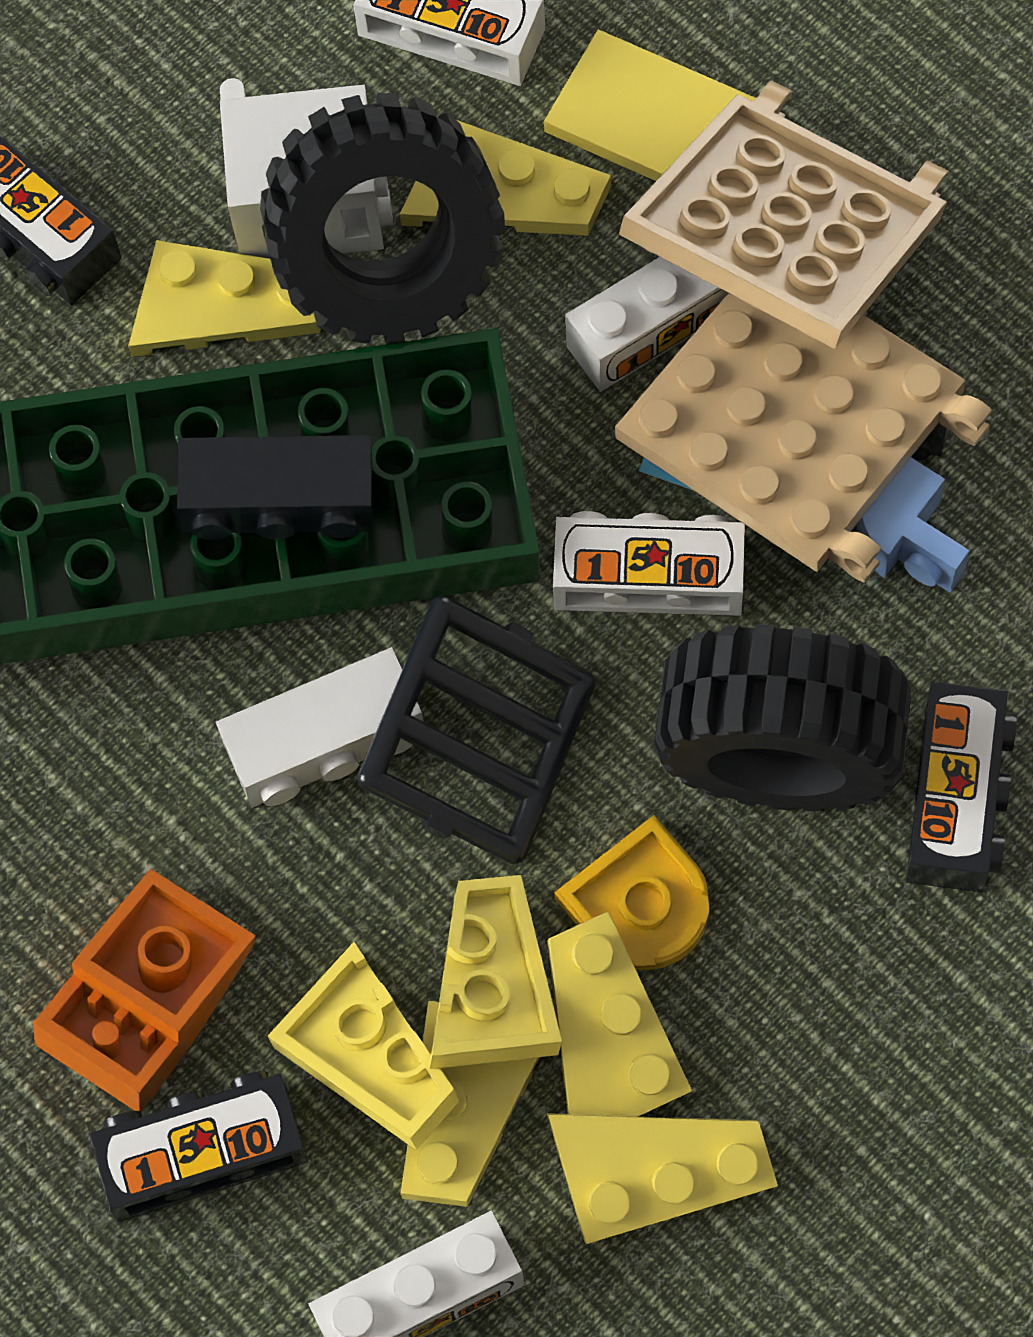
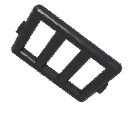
[357,596,596,864]

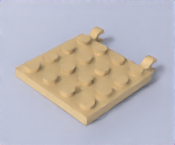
[619,81,949,349]
[615,293,992,583]

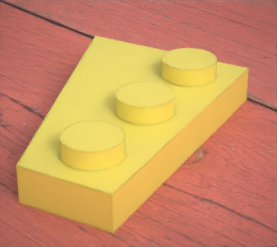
[400,120,611,236]
[128,240,321,357]
[429,875,562,1069]
[268,942,459,1150]

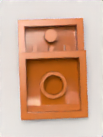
[33,868,256,1112]

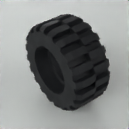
[260,93,505,344]
[654,624,911,811]

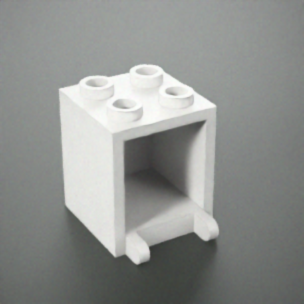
[220,78,393,259]

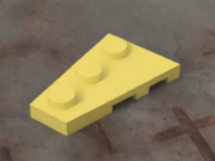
[547,911,692,1117]
[401,1001,558,1207]
[547,1113,778,1244]

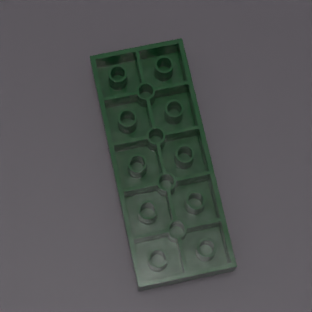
[0,328,540,664]

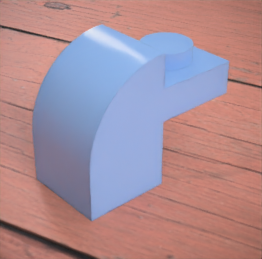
[857,457,970,593]

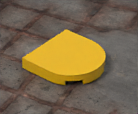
[554,815,710,970]

